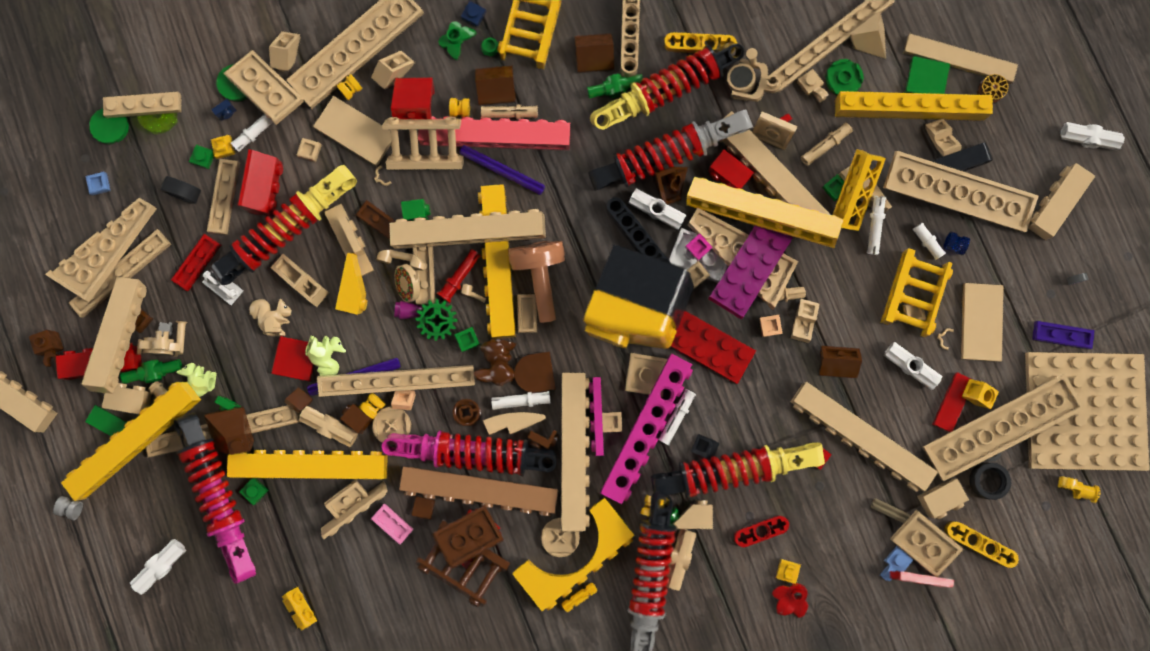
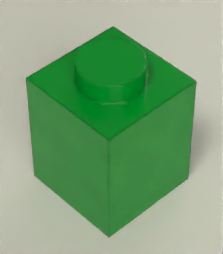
[401,199,431,222]

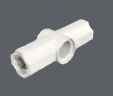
[1060,122,1125,151]
[628,188,686,230]
[883,342,942,390]
[130,539,186,595]

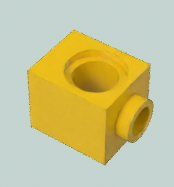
[962,379,999,409]

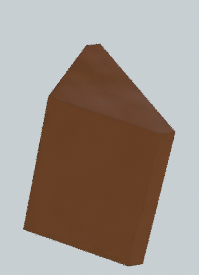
[575,33,615,73]
[475,65,516,106]

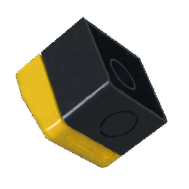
[584,244,694,349]

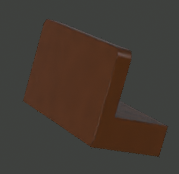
[819,346,862,378]

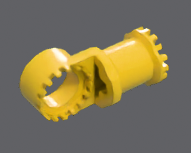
[1057,476,1100,503]

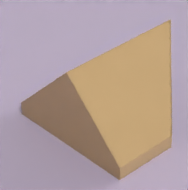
[850,12,886,59]

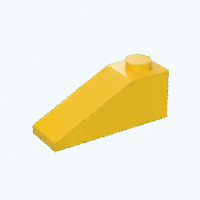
[335,252,368,315]

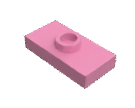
[371,504,414,545]

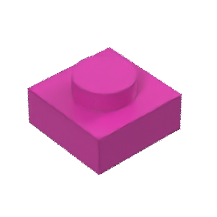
[685,233,713,261]

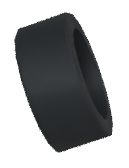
[160,176,201,204]
[969,462,1011,500]

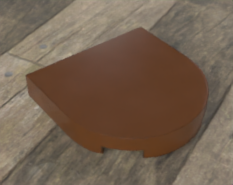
[515,351,556,393]

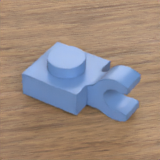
[880,546,914,581]

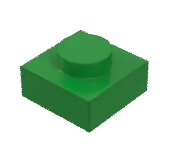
[189,145,214,169]
[822,174,845,202]
[454,327,480,352]
[215,396,241,411]
[240,478,269,505]

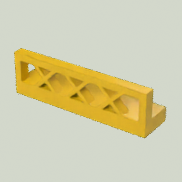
[833,149,886,231]

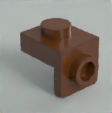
[528,430,559,449]

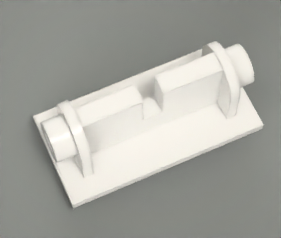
[202,271,243,306]

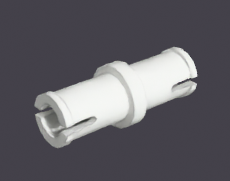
[912,222,946,260]

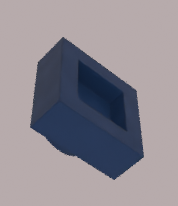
[461,1,486,28]
[211,99,237,121]

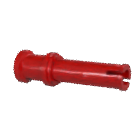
[436,249,481,303]

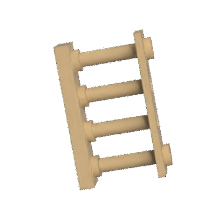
[382,117,464,169]

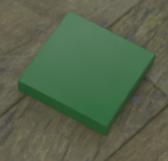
[905,56,950,94]

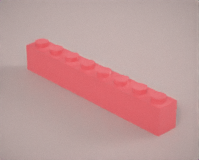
[418,116,570,150]

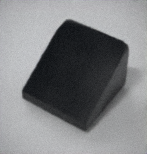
[691,434,719,460]

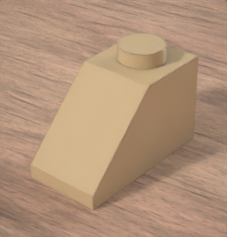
[269,32,300,71]
[371,51,415,89]
[673,500,713,529]

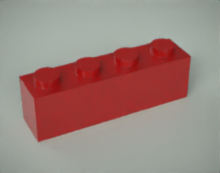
[56,343,142,380]

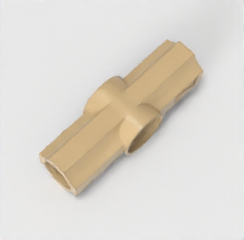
[299,406,358,447]
[666,529,697,591]

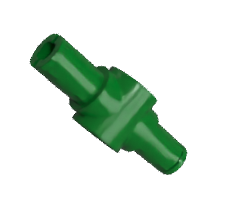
[587,74,643,98]
[120,359,183,384]

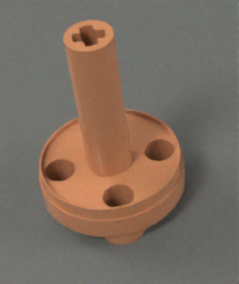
[508,241,565,323]

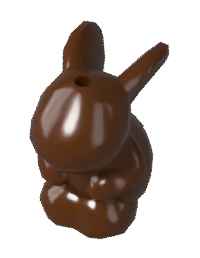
[474,338,516,386]

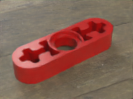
[734,515,789,547]

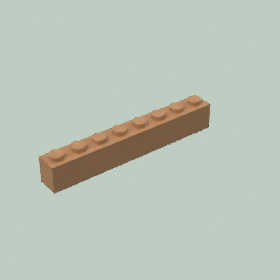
[399,466,559,516]

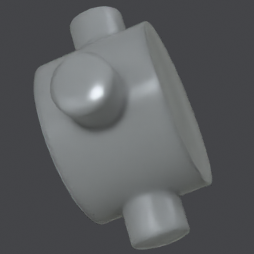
[159,322,173,336]

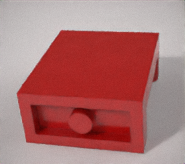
[391,78,435,119]

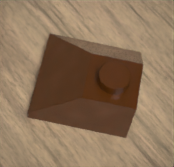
[204,407,254,455]

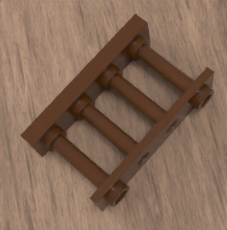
[416,520,510,607]

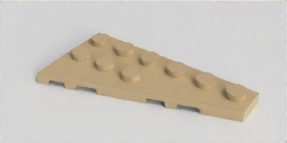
[45,198,157,302]
[688,207,798,310]

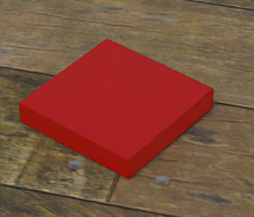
[271,336,314,381]

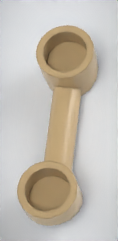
[376,250,426,271]

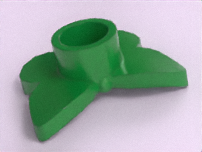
[439,22,476,60]

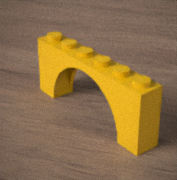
[512,497,634,611]

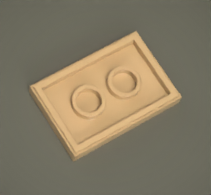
[890,510,964,577]

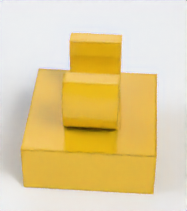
[211,135,235,159]
[776,559,801,583]

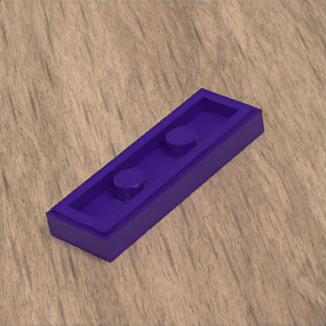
[1032,321,1095,350]

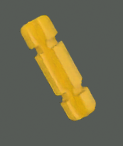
[562,583,597,612]

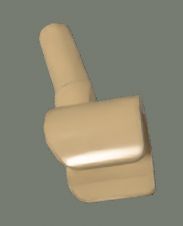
[461,284,486,303]

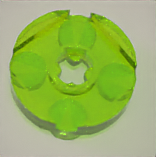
[138,113,178,134]

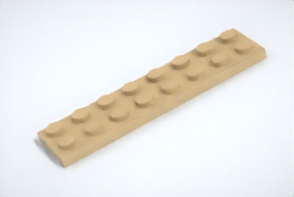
[286,0,424,109]
[883,151,1038,232]
[922,374,1085,481]

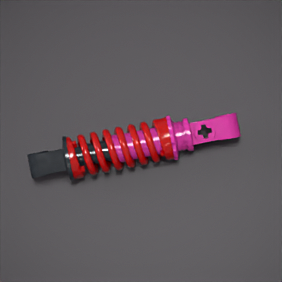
[173,413,256,584]
[382,431,557,477]

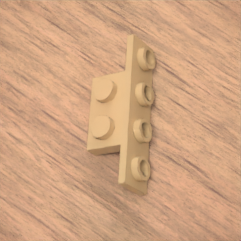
[324,204,374,276]
[321,479,388,539]

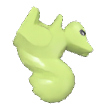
[305,336,346,376]
[177,363,217,397]

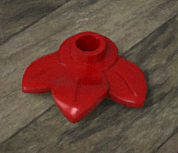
[772,583,808,618]

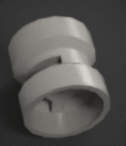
[53,496,83,520]

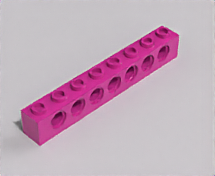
[600,354,693,504]

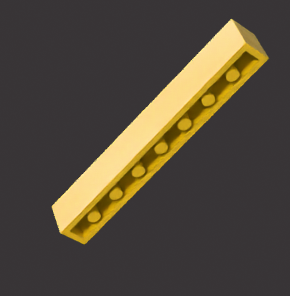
[835,91,993,121]
[687,177,844,248]
[478,184,516,339]
[61,382,201,501]
[227,450,388,479]

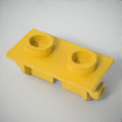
[282,587,317,631]

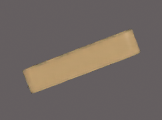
[620,0,640,77]

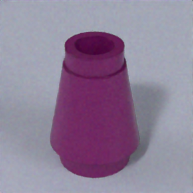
[394,301,422,320]

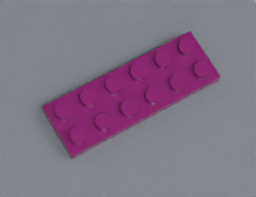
[709,225,794,320]

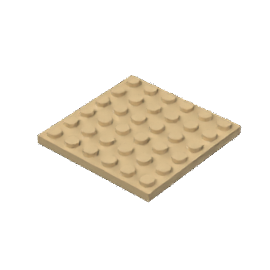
[1025,352,1149,471]

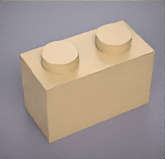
[102,383,151,414]
[917,478,969,519]

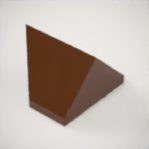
[653,166,688,205]

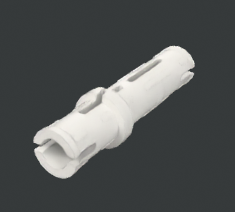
[231,114,273,152]
[867,196,886,255]
[658,389,696,446]
[491,391,550,410]

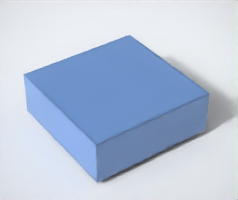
[86,172,110,195]

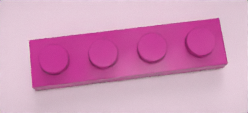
[589,377,604,456]

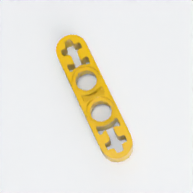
[664,32,737,53]
[944,521,1019,568]

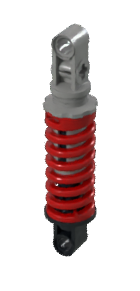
[588,109,753,191]
[628,490,678,651]

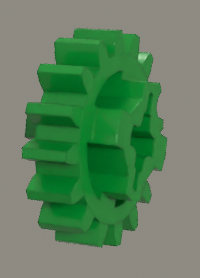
[415,298,457,341]

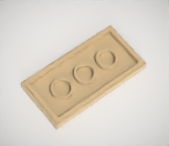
[224,50,304,125]
[313,96,391,166]
[961,283,1003,362]

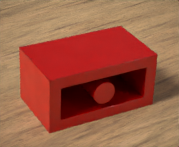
[708,150,754,189]

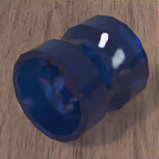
[943,231,970,255]

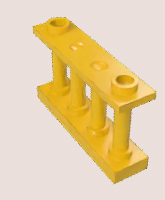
[498,0,562,69]
[880,248,953,337]

